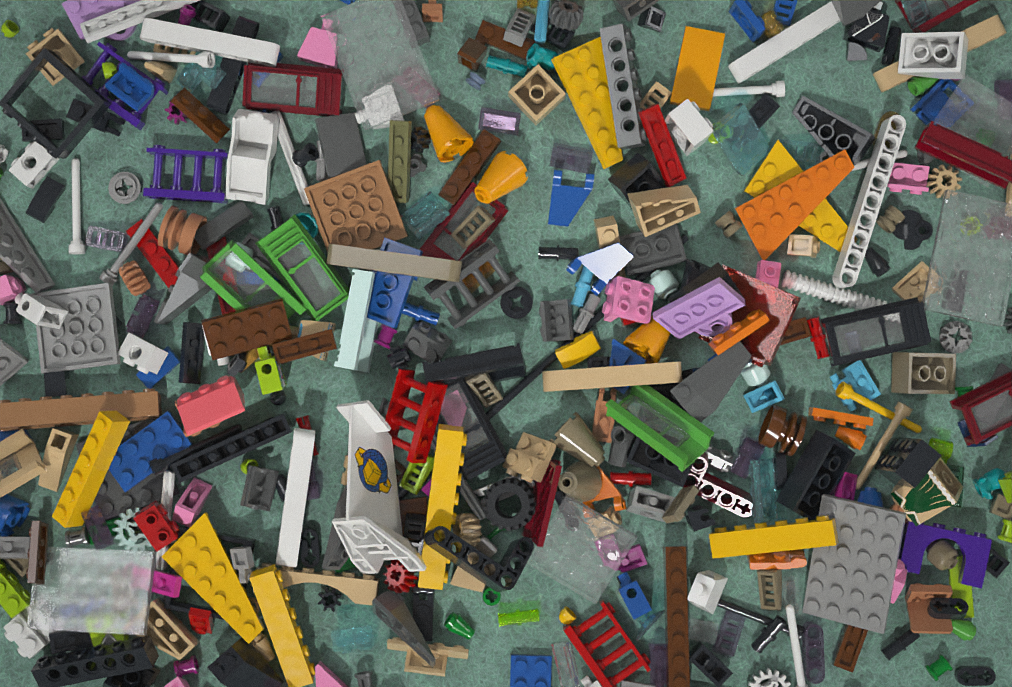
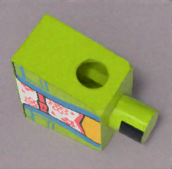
[255,345,287,395]

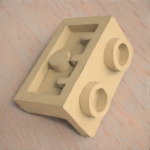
[892,261,940,303]

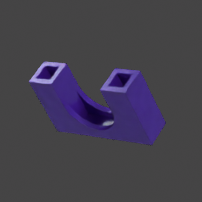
[899,521,992,589]

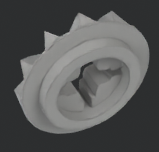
[108,172,141,204]
[939,321,973,353]

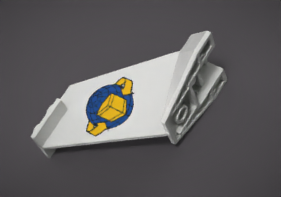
[332,400,427,574]

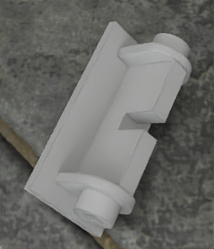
[696,443,733,473]

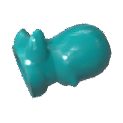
[526,43,559,71]
[972,468,1005,500]

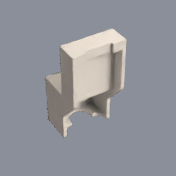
[225,109,279,205]

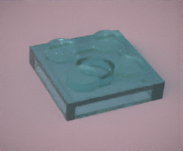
[401,191,450,239]

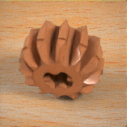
[119,260,150,296]

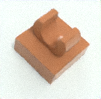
[422,0,443,22]

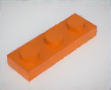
[708,309,770,355]
[808,407,874,429]

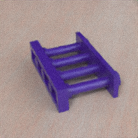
[82,42,168,131]
[143,145,228,204]

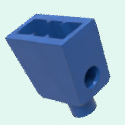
[616,572,652,620]

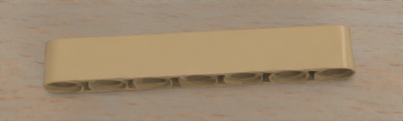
[873,15,1007,93]
[542,362,682,392]

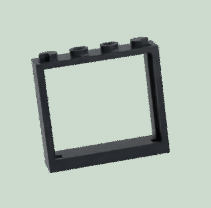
[0,48,111,159]
[163,526,256,620]

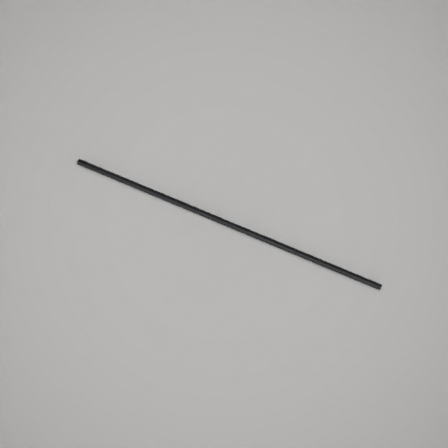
[398,234,689,500]

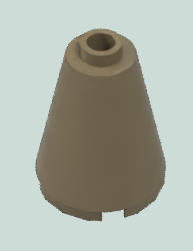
[549,412,605,467]
[558,461,602,502]

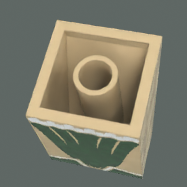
[891,457,963,526]

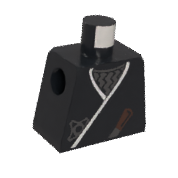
[843,2,889,52]

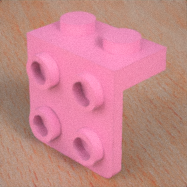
[602,276,655,324]

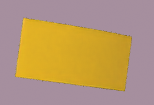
[555,331,601,369]

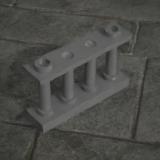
[424,239,520,329]

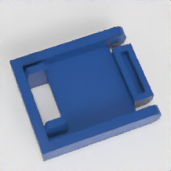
[910,79,974,129]

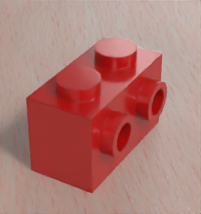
[133,500,180,552]

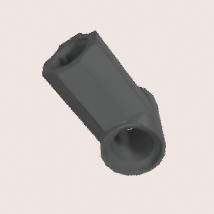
[608,426,637,467]

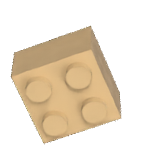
[508,65,566,125]

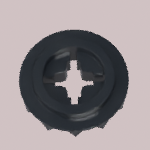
[500,286,533,319]

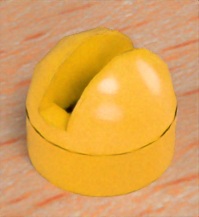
[559,606,577,624]

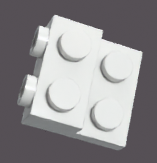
[3,599,65,659]

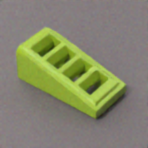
[399,454,434,495]

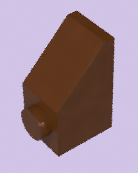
[457,37,488,72]

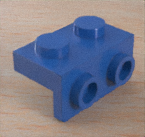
[105,62,154,112]

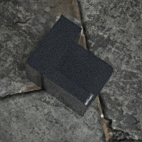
[44,371,70,397]

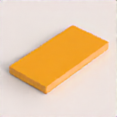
[670,26,725,111]

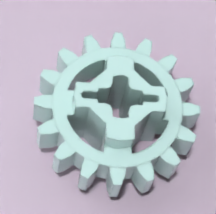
[112,508,152,552]

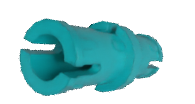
[486,54,528,78]

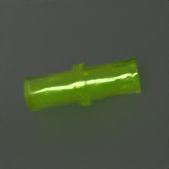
[497,608,540,627]

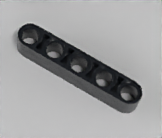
[207,16,260,115]

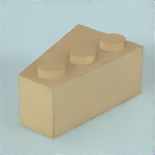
[627,185,701,237]

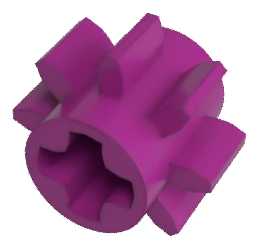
[165,101,187,125]

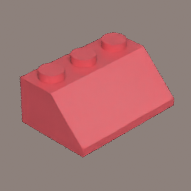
[177,375,245,436]

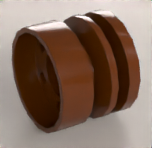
[758,404,807,456]

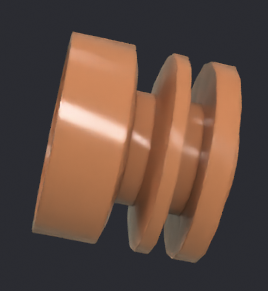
[158,206,207,255]

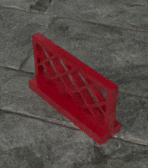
[521,459,562,547]

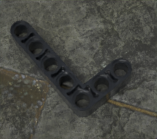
[424,526,534,592]

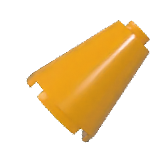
[424,105,474,163]
[475,151,528,204]
[623,315,671,364]

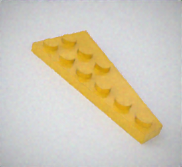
[551,37,623,169]
[744,140,858,252]
[161,512,264,644]

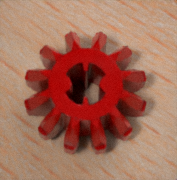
[383,560,418,594]

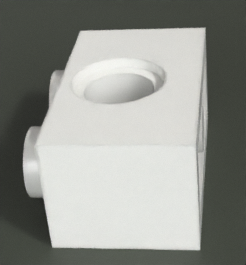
[9,141,59,189]
[118,333,168,374]

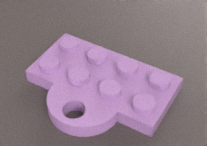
[62,0,140,41]
[653,277,745,340]

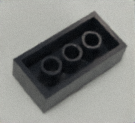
[776,430,856,521]
[875,437,942,488]

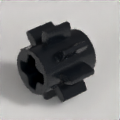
[411,127,431,152]
[387,345,412,370]
[318,586,343,612]

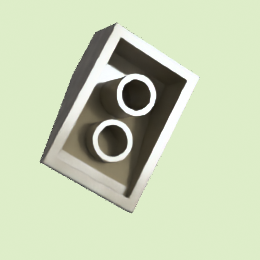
[891,352,956,394]

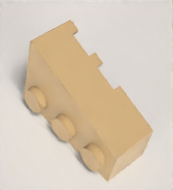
[123,597,200,660]

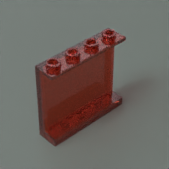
[694,265,801,367]

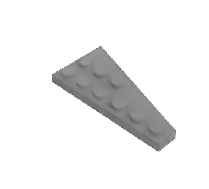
[0,199,55,293]

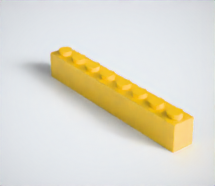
[418,424,467,590]

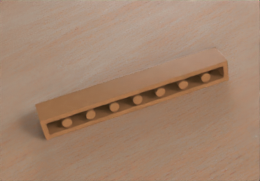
[0,389,162,432]

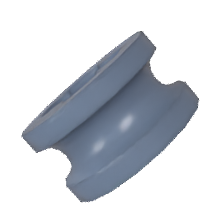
[465,72,485,91]

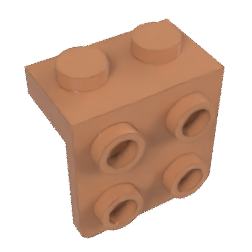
[905,583,953,634]

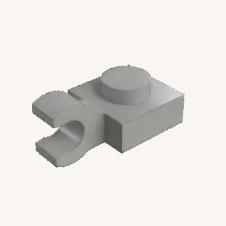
[230,546,254,583]

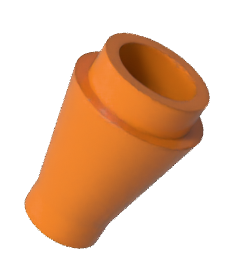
[835,425,867,450]

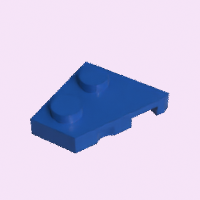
[609,339,647,394]

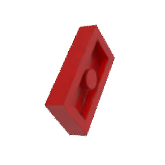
[189,607,214,635]

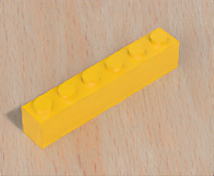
[52,411,130,528]
[709,515,839,558]
[249,564,315,687]

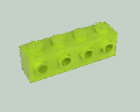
[0,559,35,618]

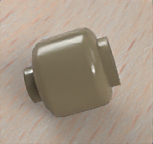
[926,540,958,571]

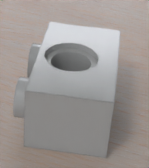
[626,486,675,522]

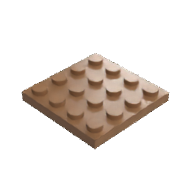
[304,160,408,252]

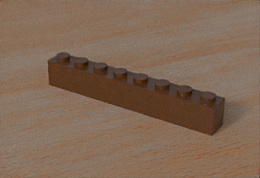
[663,546,690,687]

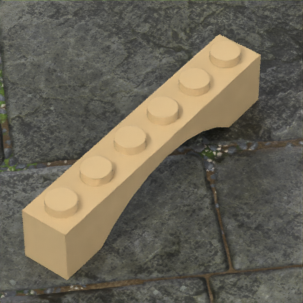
[253,563,380,605]

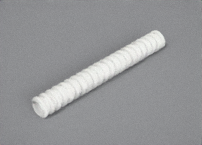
[781,270,901,324]

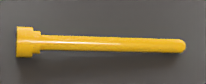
[835,381,922,433]

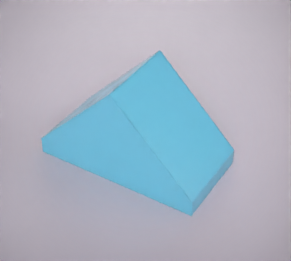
[743,381,785,413]

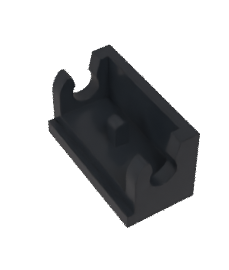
[684,505,715,532]

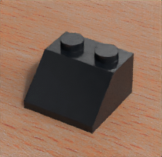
[608,153,667,209]
[103,667,161,687]

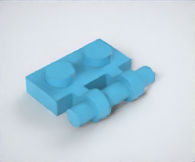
[830,360,881,412]

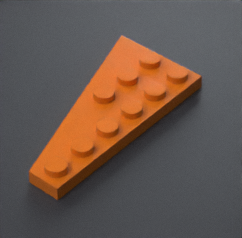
[735,149,855,260]

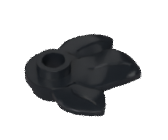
[892,210,933,250]

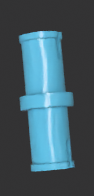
[571,265,593,308]

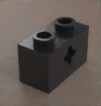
[689,641,733,687]

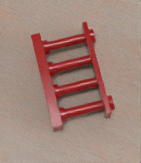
[385,369,448,463]
[563,600,651,687]

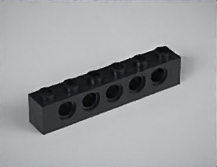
[171,411,294,483]
[31,635,159,687]

